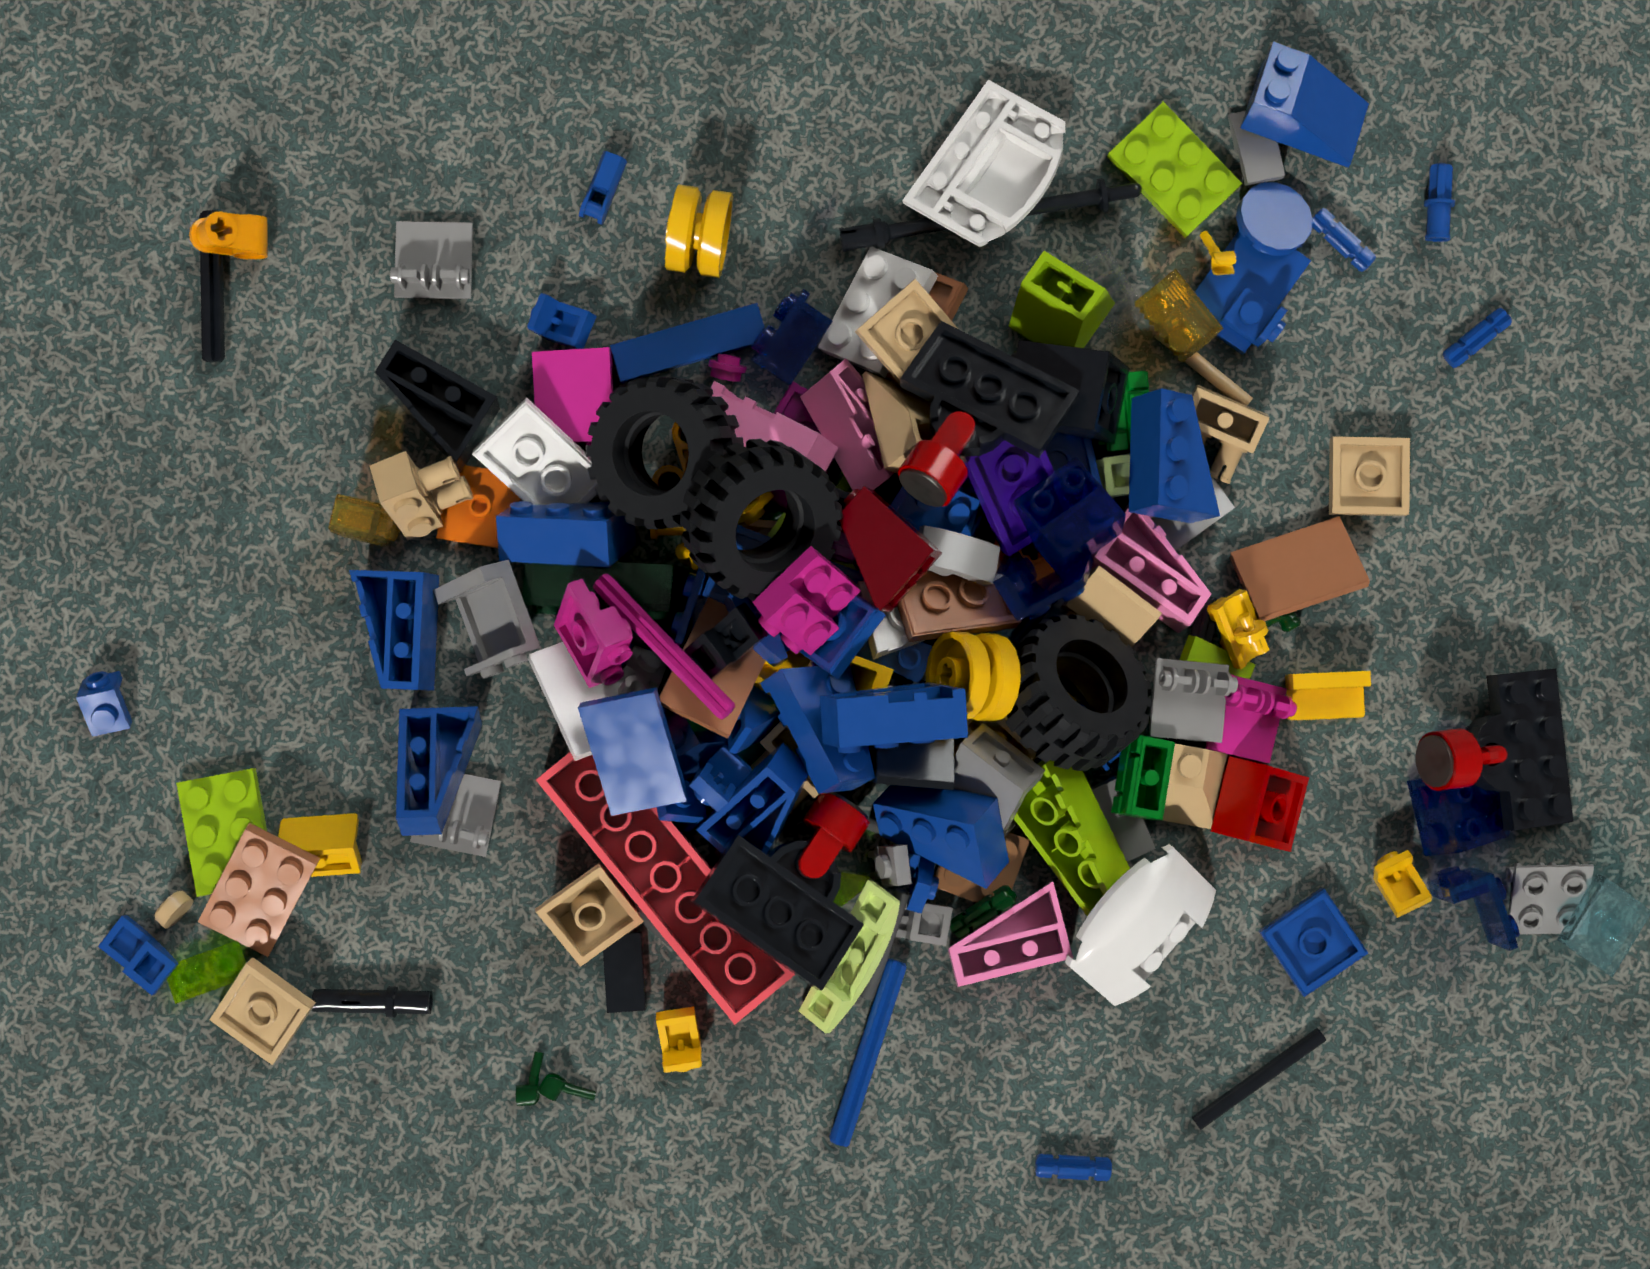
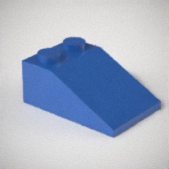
[1240,42,1369,168]

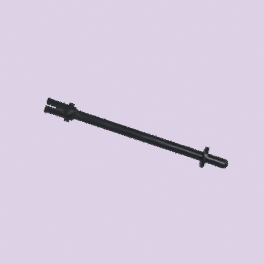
[839,178,1142,252]

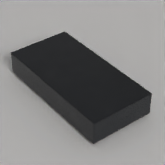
[603,932,647,1013]

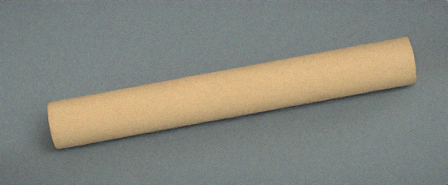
[1155,325,1253,405]

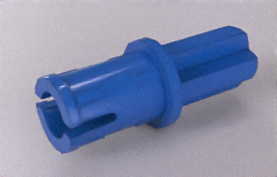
[1424,163,1455,242]

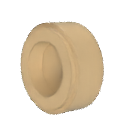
[155,890,194,929]

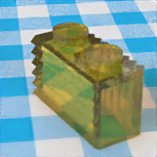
[1135,268,1224,362]
[328,494,400,547]

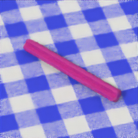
[593,573,735,719]

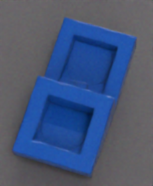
[98,915,179,995]

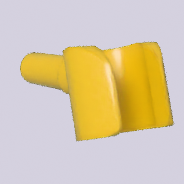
[1200,231,1236,275]

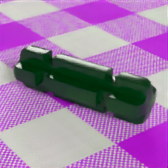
[950,885,1017,939]

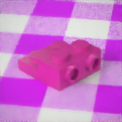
[753,546,861,656]
[554,579,633,688]

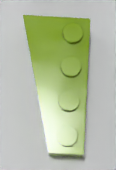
[1014,760,1130,916]

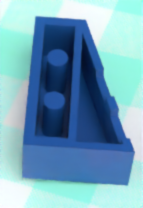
[349,570,439,691]
[696,743,809,855]
[873,785,1009,889]

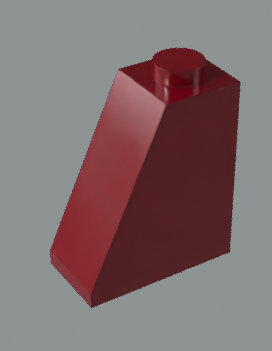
[839,486,942,613]

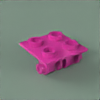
[1205,675,1297,764]

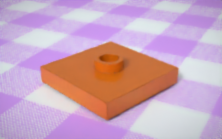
[436,465,522,549]

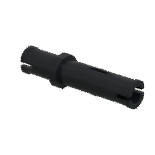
[312,986,433,1018]

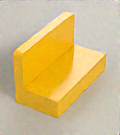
[850,656,894,691]
[1285,671,1371,720]
[278,813,362,877]

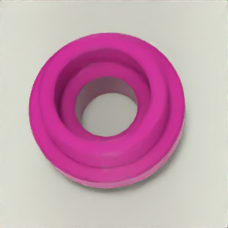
[708,354,747,382]

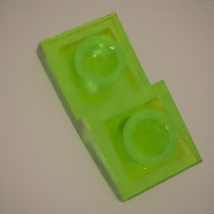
[167,941,246,1004]

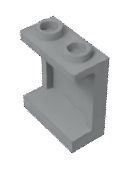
[433,559,541,679]
[954,723,1045,837]

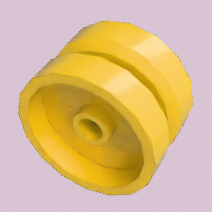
[665,184,733,278]
[926,631,1021,721]

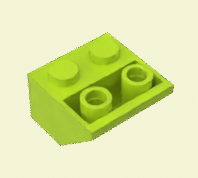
[1009,251,1115,348]

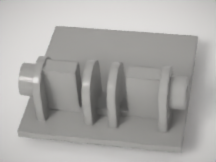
[390,221,473,299]
[1149,658,1238,743]
[410,774,502,857]
[1506,862,1594,935]

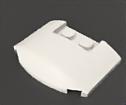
[902,80,1066,247]
[1065,844,1216,1006]

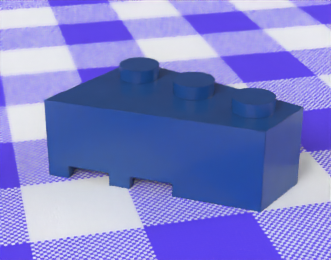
[1129,388,1220,523]
[496,501,636,567]
[760,664,875,794]
[820,682,968,753]
[396,706,482,836]

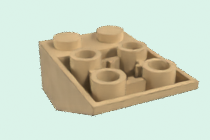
[862,371,961,474]

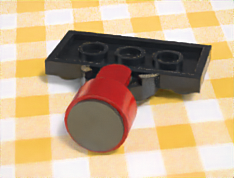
[898,321,1080,507]
[1415,668,1573,831]
[691,792,870,991]

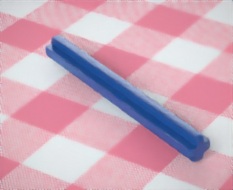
[830,959,907,1147]

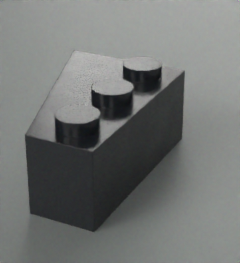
[375,340,500,473]

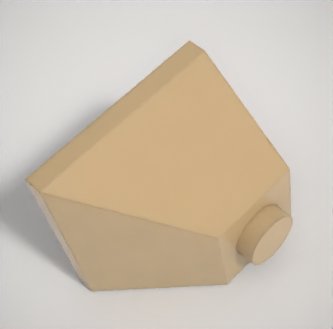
[1162,744,1230,829]

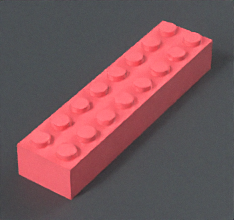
[536,752,795,1025]

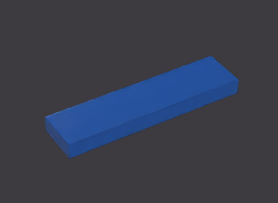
[610,303,768,384]

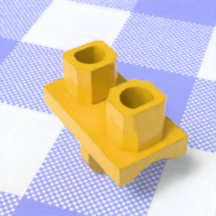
[1207,589,1269,670]

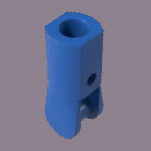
[579,151,627,225]

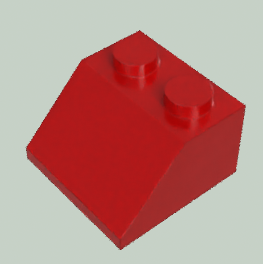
[1210,756,1309,852]

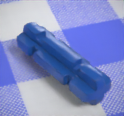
[1312,208,1376,272]
[1443,308,1512,368]
[1035,1154,1112,1181]

